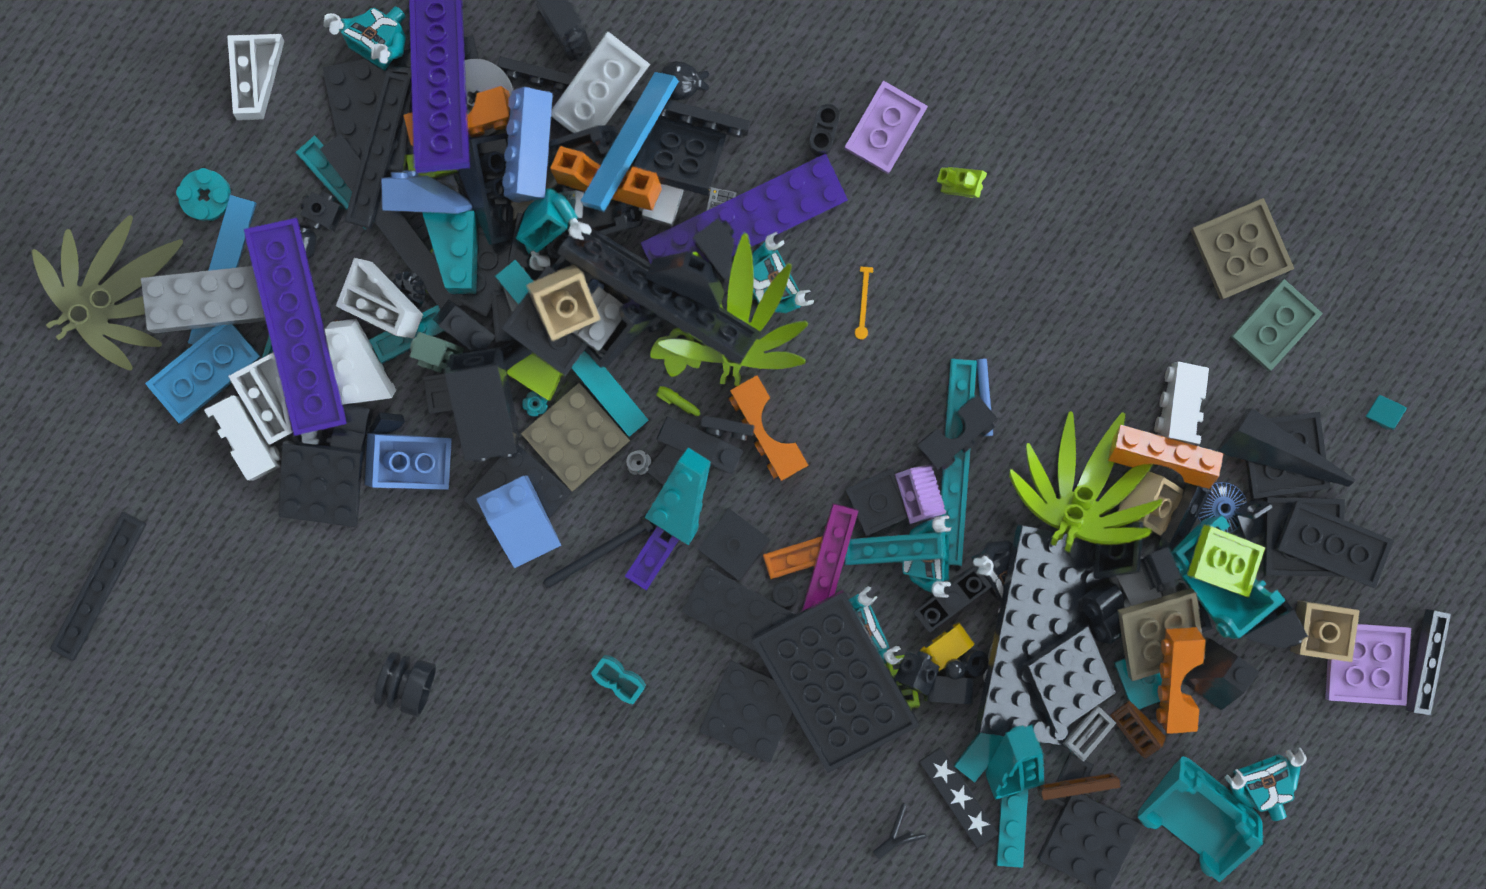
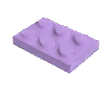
[844,81,928,174]

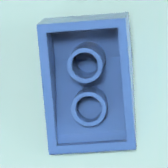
[382,170,474,213]
[365,433,452,489]
[477,476,561,568]

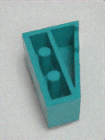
[422,211,479,294]
[645,448,710,545]
[986,725,1044,800]

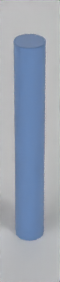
[977,359,993,436]

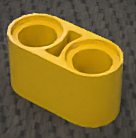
[920,622,975,671]

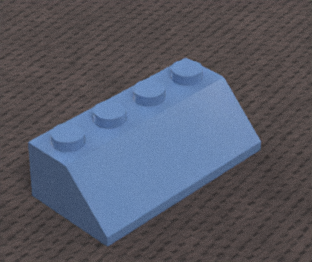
[503,87,552,203]

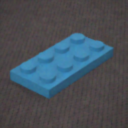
[145,324,262,424]

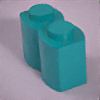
[591,655,646,704]

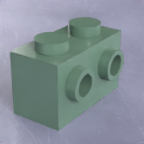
[410,332,464,373]

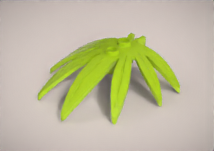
[658,233,808,386]
[1009,411,1163,552]

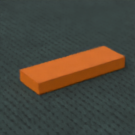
[763,536,823,579]

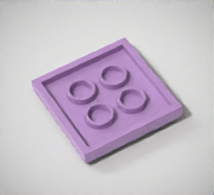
[1325,624,1411,706]

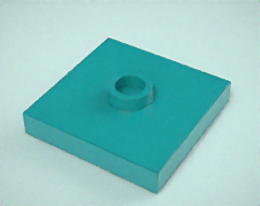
[1114,658,1162,709]

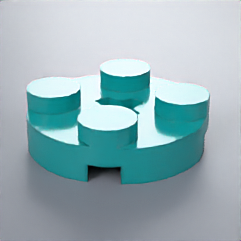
[176,168,231,221]

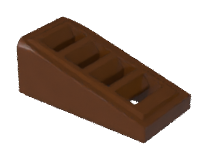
[1110,700,1166,759]

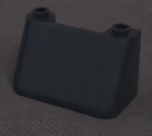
[547,125,643,236]

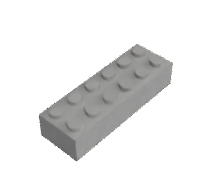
[141,266,266,333]

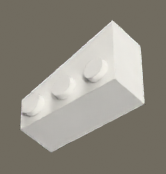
[228,34,284,120]
[336,258,423,338]
[325,319,396,404]
[228,352,293,445]
[1154,362,1209,444]
[204,396,282,480]

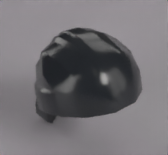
[660,61,709,101]

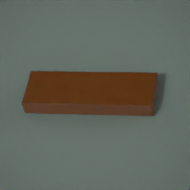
[1037,773,1121,800]

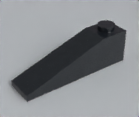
[457,133,514,244]

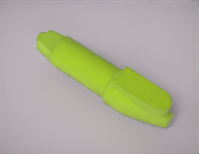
[656,386,700,416]

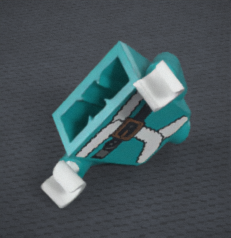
[323,6,406,71]
[516,188,591,271]
[752,232,814,313]
[891,516,951,598]
[849,587,903,664]
[1225,748,1307,821]

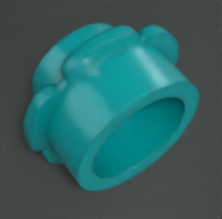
[522,391,548,417]

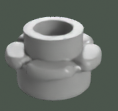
[626,450,651,475]

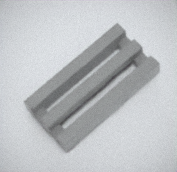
[1062,705,1116,762]

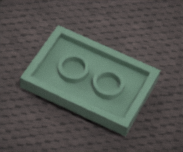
[1230,279,1323,371]

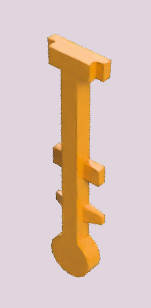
[855,267,873,340]

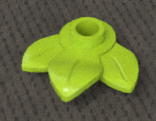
[650,327,701,377]

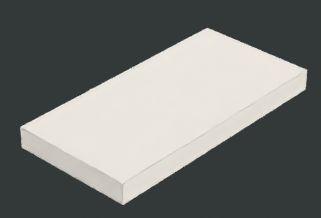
[551,32,650,133]

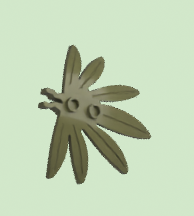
[32,215,183,371]

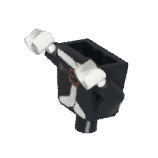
[971,540,1013,613]

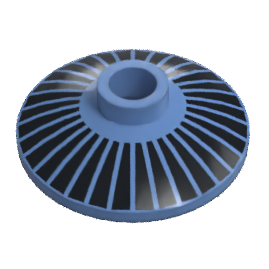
[1198,482,1247,533]

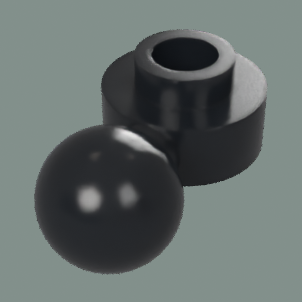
[944,649,989,680]

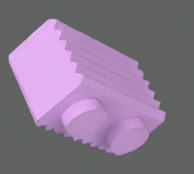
[895,464,946,524]

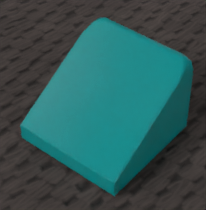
[1365,395,1407,430]

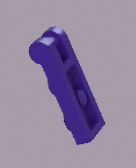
[625,526,679,590]

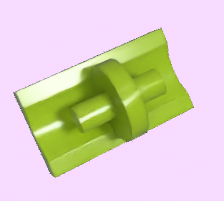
[937,167,987,198]

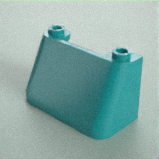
[1172,515,1285,639]
[1138,757,1263,882]

